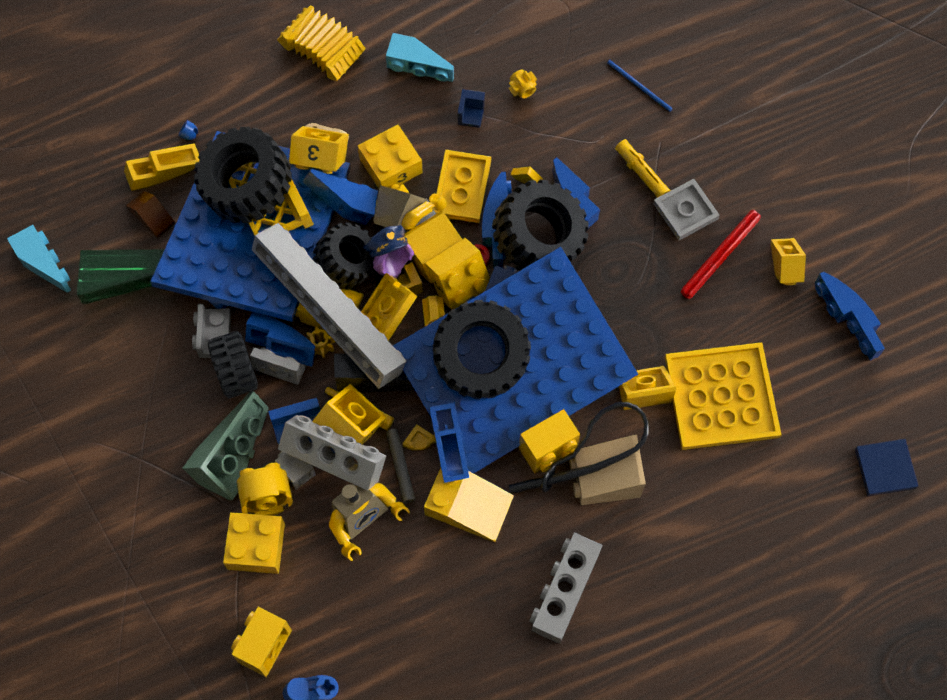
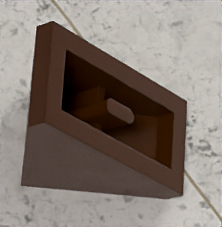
[126,191,175,238]

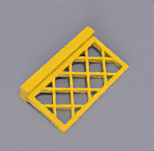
[229,162,314,235]

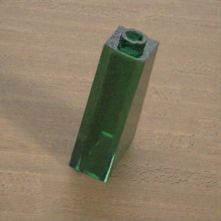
[77,249,165,304]

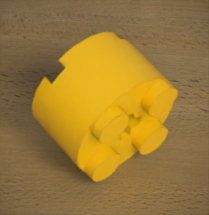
[237,463,293,516]

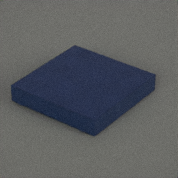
[855,439,918,497]

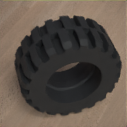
[194,127,292,223]
[492,179,589,271]
[433,300,531,399]

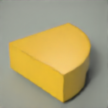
[511,167,544,184]
[402,424,436,450]

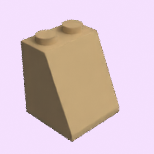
[569,435,646,505]

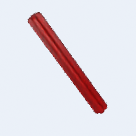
[681,210,761,299]

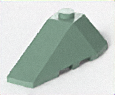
[183,391,269,500]

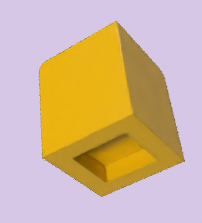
[398,262,423,295]

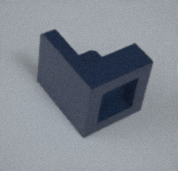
[458,89,485,128]

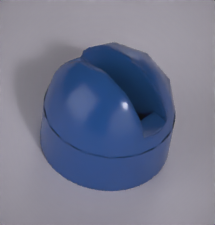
[178,120,198,141]

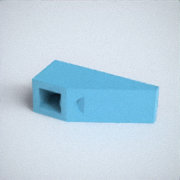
[386,33,454,82]
[7,225,71,292]

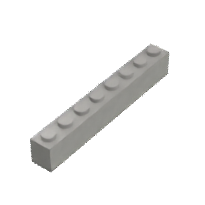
[252,223,406,389]

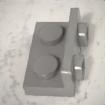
[192,304,231,358]
[250,348,307,385]

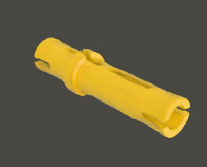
[615,139,671,198]

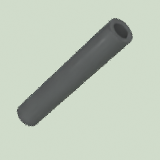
[386,429,416,504]

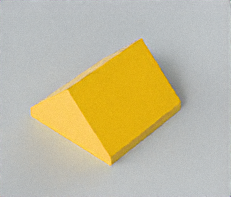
[619,366,676,410]

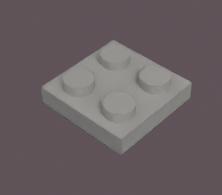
[653,179,720,241]

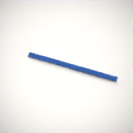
[607,60,673,112]

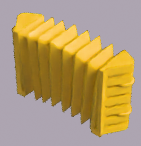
[277,5,365,81]

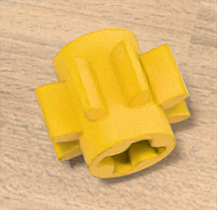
[509,70,537,98]
[306,326,335,358]

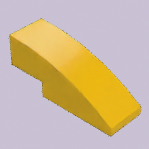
[124,143,200,191]

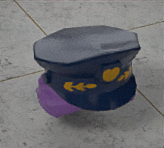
[363,225,414,278]

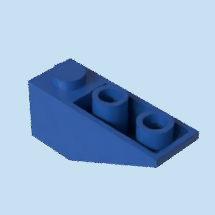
[303,169,378,225]

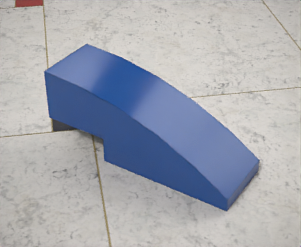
[552,157,600,227]
[245,312,316,367]
[429,402,470,483]

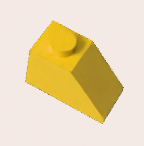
[771,238,806,285]

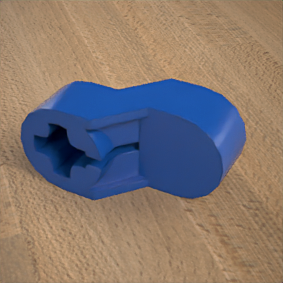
[283,675,339,700]

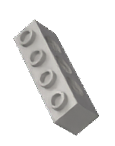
[278,415,387,490]
[529,532,603,644]

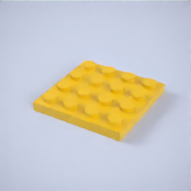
[665,342,781,450]

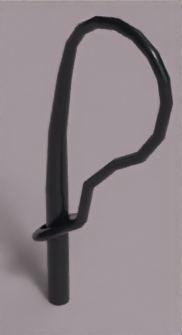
[509,402,649,494]

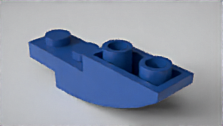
[482,172,512,269]
[815,272,885,361]

